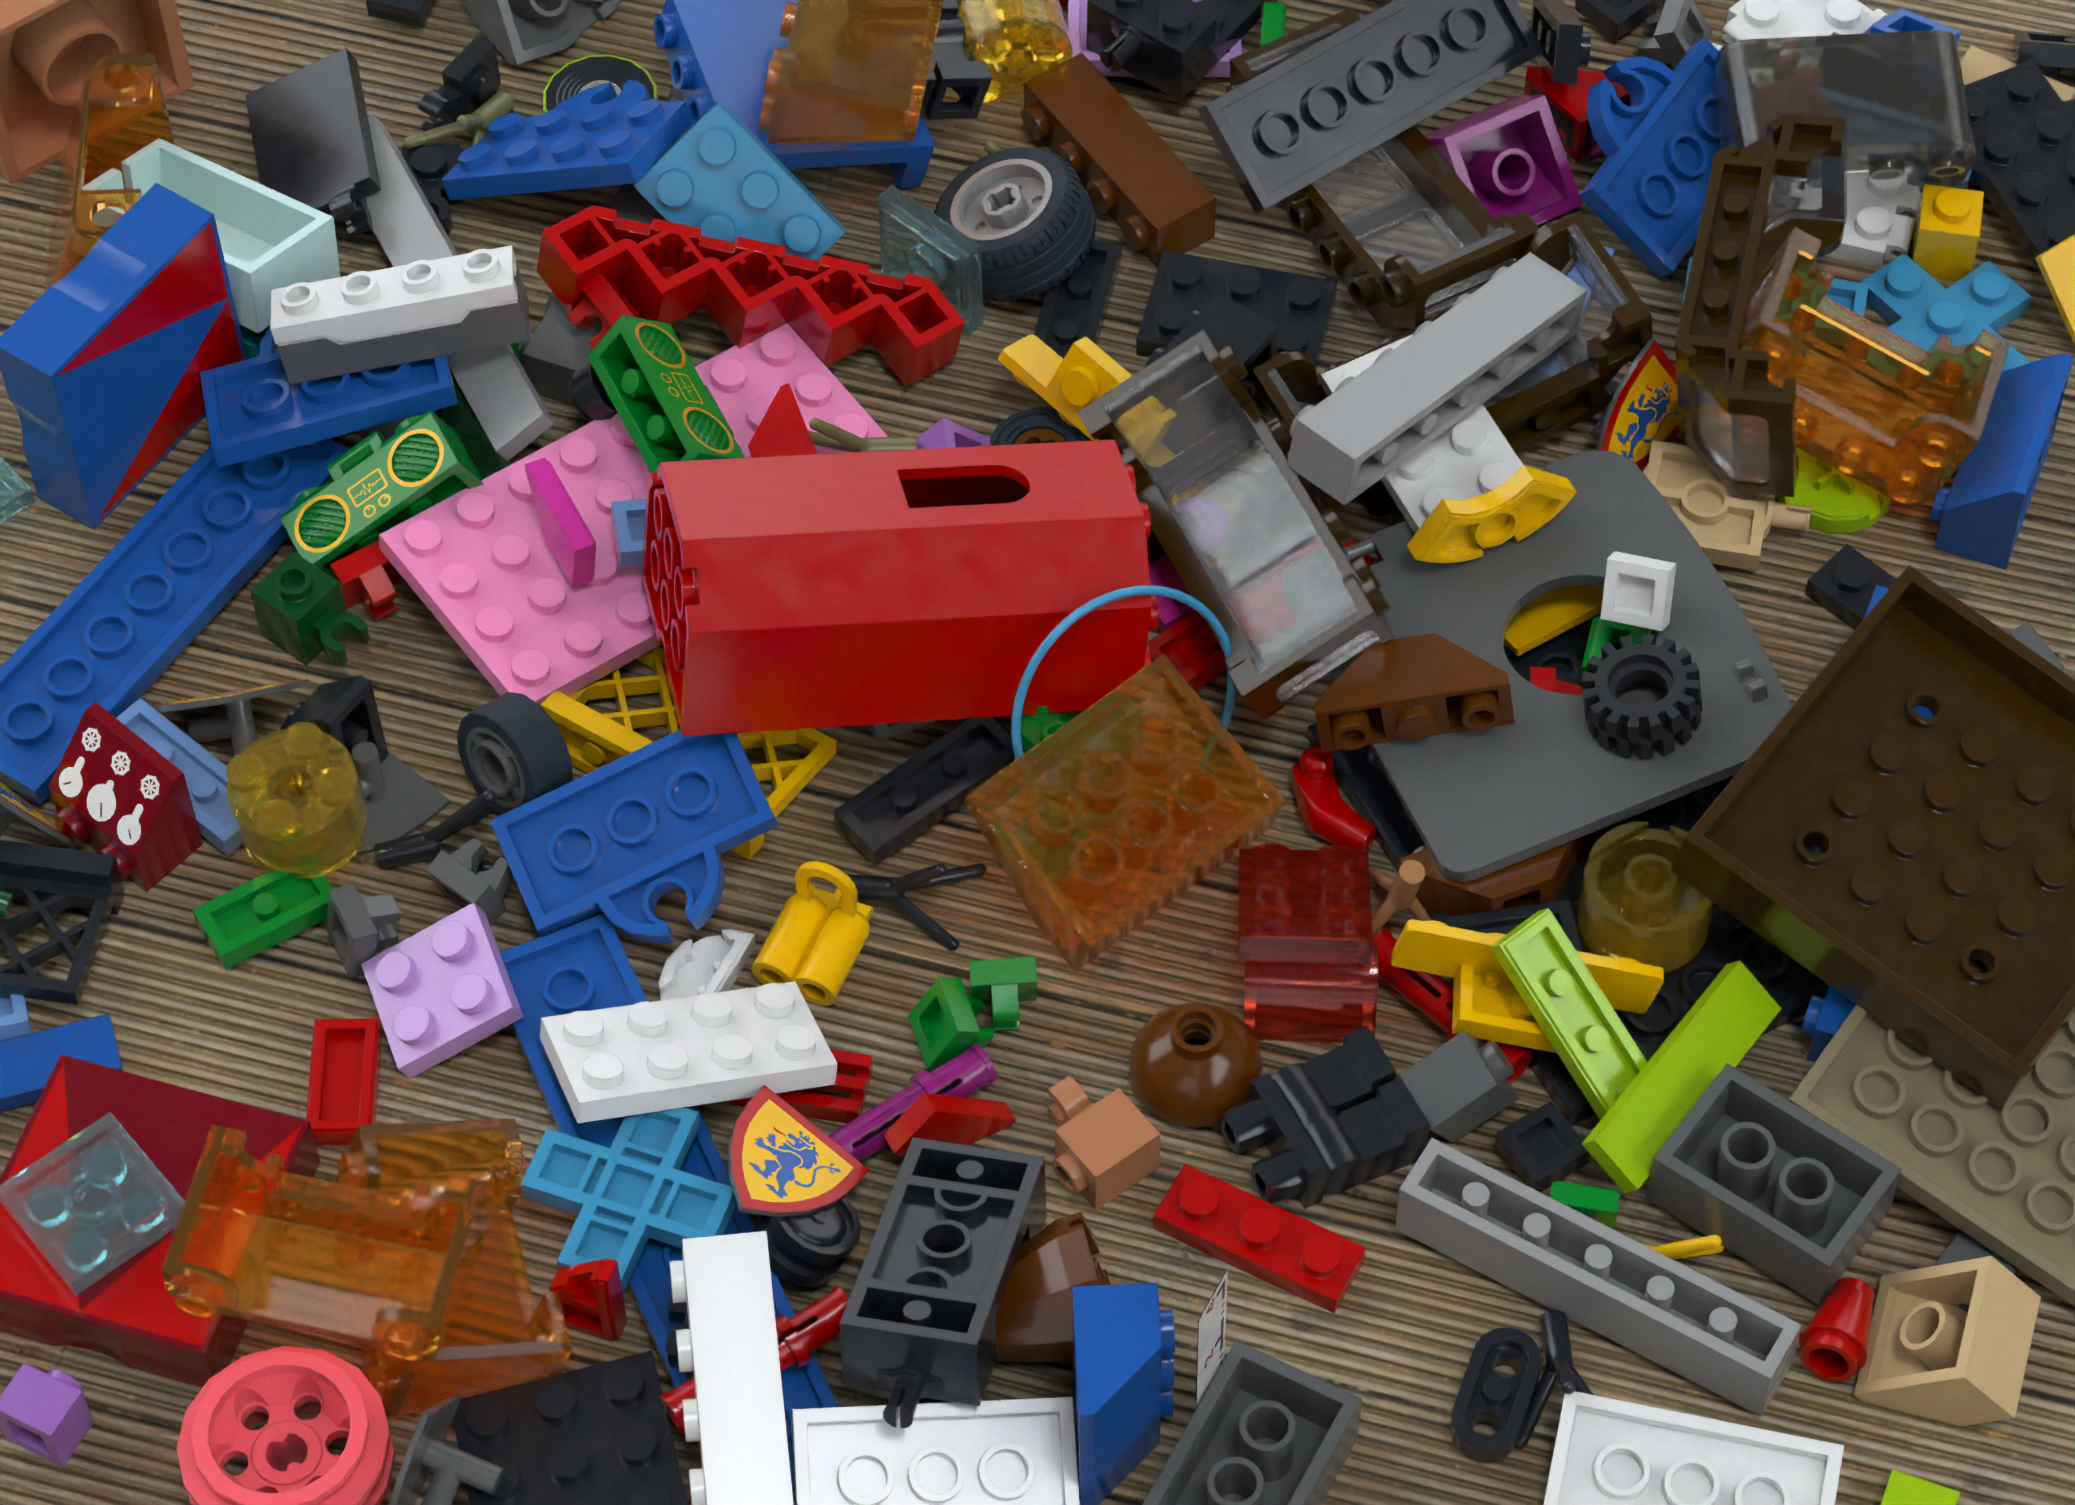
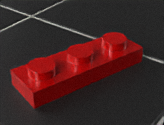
[1153,1163,1366,1314]

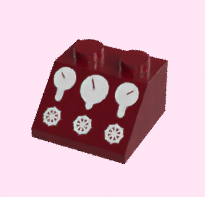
[49,702,203,893]

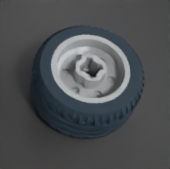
[932,147,1096,302]

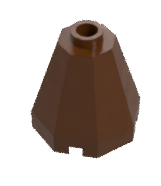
[995,1212,1111,1362]

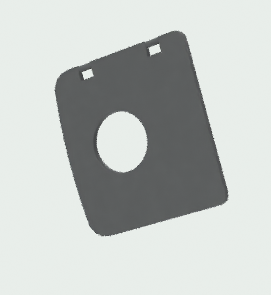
[1282,450,1792,882]

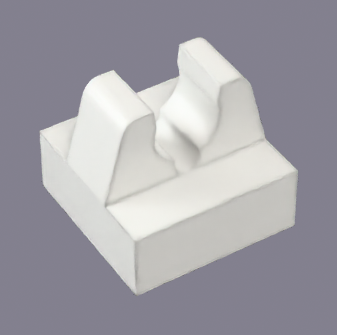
[1600,551,1677,631]

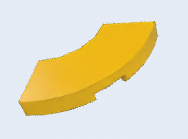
[1406,465,1577,563]

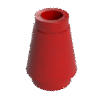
[1799,1277,1875,1381]

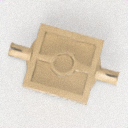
[1643,440,1812,571]

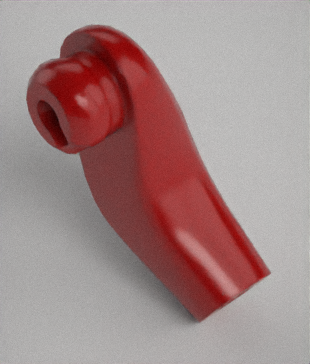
[1291,747,1377,857]

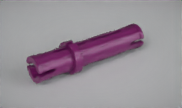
[828,1044,998,1162]

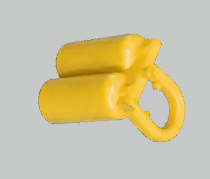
[751,861,873,1006]

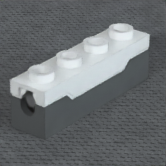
[270,245,530,384]

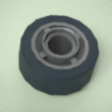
[457,692,573,815]

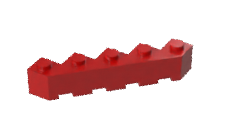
[536,205,965,387]

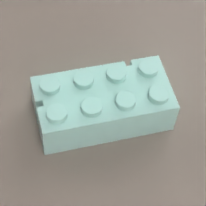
[75,138,341,333]

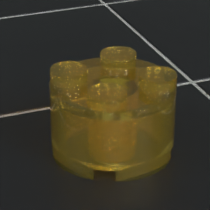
[956,0,1073,103]
[226,722,369,878]
[1577,822,1714,973]

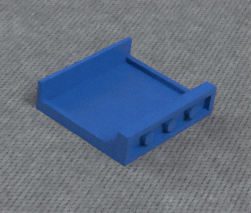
[654,0,935,188]

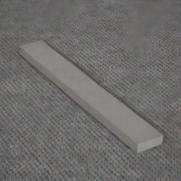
[366,114,555,461]

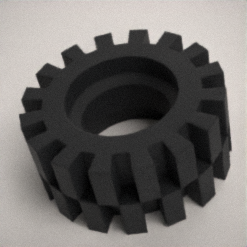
[1581,634,1703,759]

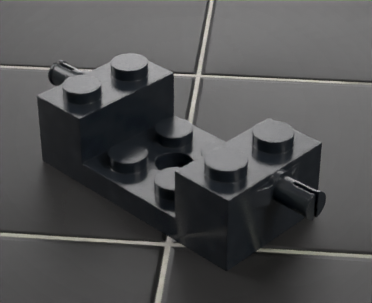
[1086,0,1278,101]
[839,1137,1047,1428]

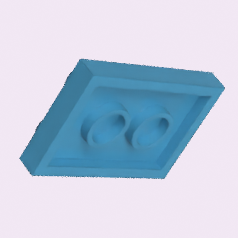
[633,100,846,260]

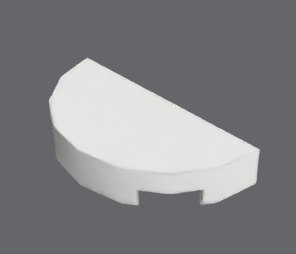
[659,929,756,1000]

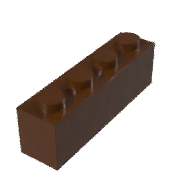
[1021,52,1216,268]

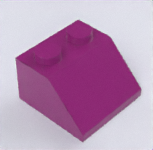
[1424,95,1583,225]

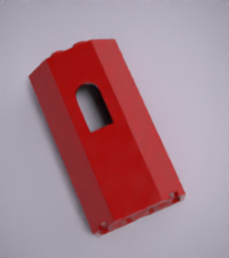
[642,440,1159,736]

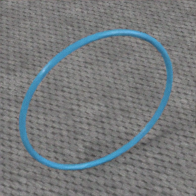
[1011,585,1236,823]

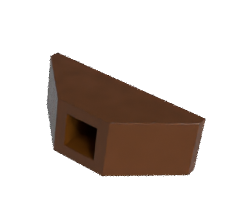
[1314,633,1515,752]
[1400,836,1585,916]

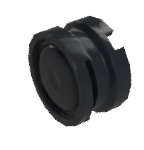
[753,1196,861,1288]

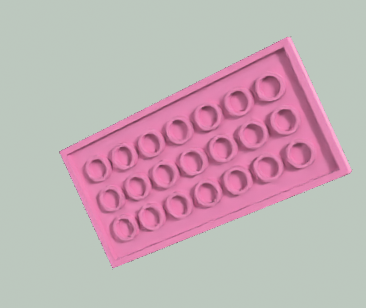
[379,323,888,705]

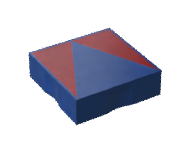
[0,183,247,530]

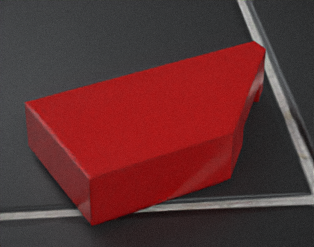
[884,1093,1016,1155]
[549,1258,627,1342]

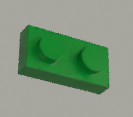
[193,852,333,970]

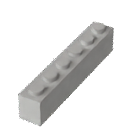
[1287,252,1588,506]
[1395,1138,1802,1417]

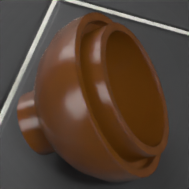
[1129,1003,1262,1127]

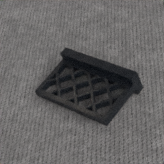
[0,840,125,1005]

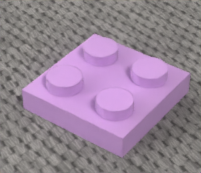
[361,902,524,1079]

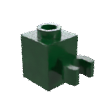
[250,551,370,666]

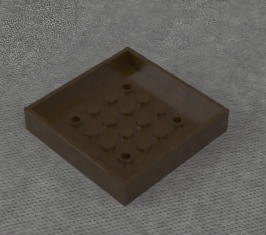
[1671,565,2075,1108]

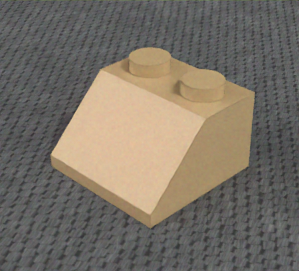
[1854,1256,2041,1427]

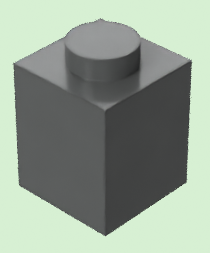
[1399,1030,1519,1143]

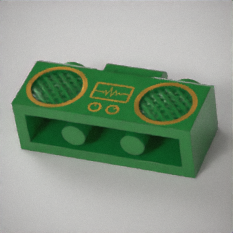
[587,315,745,472]
[280,410,484,576]

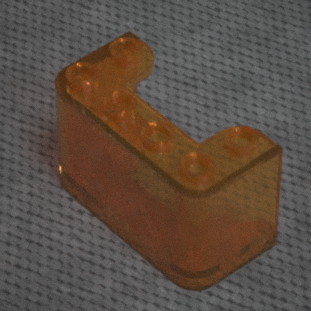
[1735,227,2010,504]

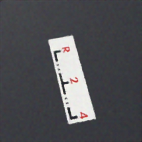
[1196,1269,1228,1409]

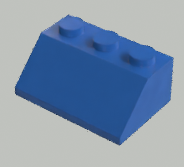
[1929,353,2074,570]
[1072,1283,1175,1505]

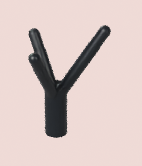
[374,790,495,872]
[837,863,986,951]
[1516,1310,1594,1448]

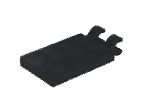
[245,48,381,238]

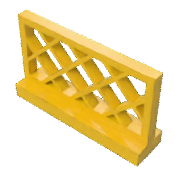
[540,647,837,860]

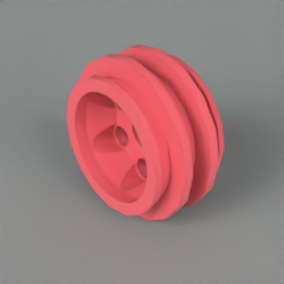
[176,1346,396,1505]

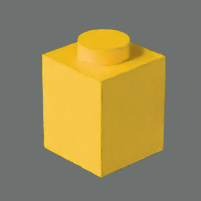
[1911,184,1984,281]

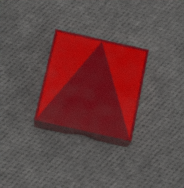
[0,1054,320,1388]

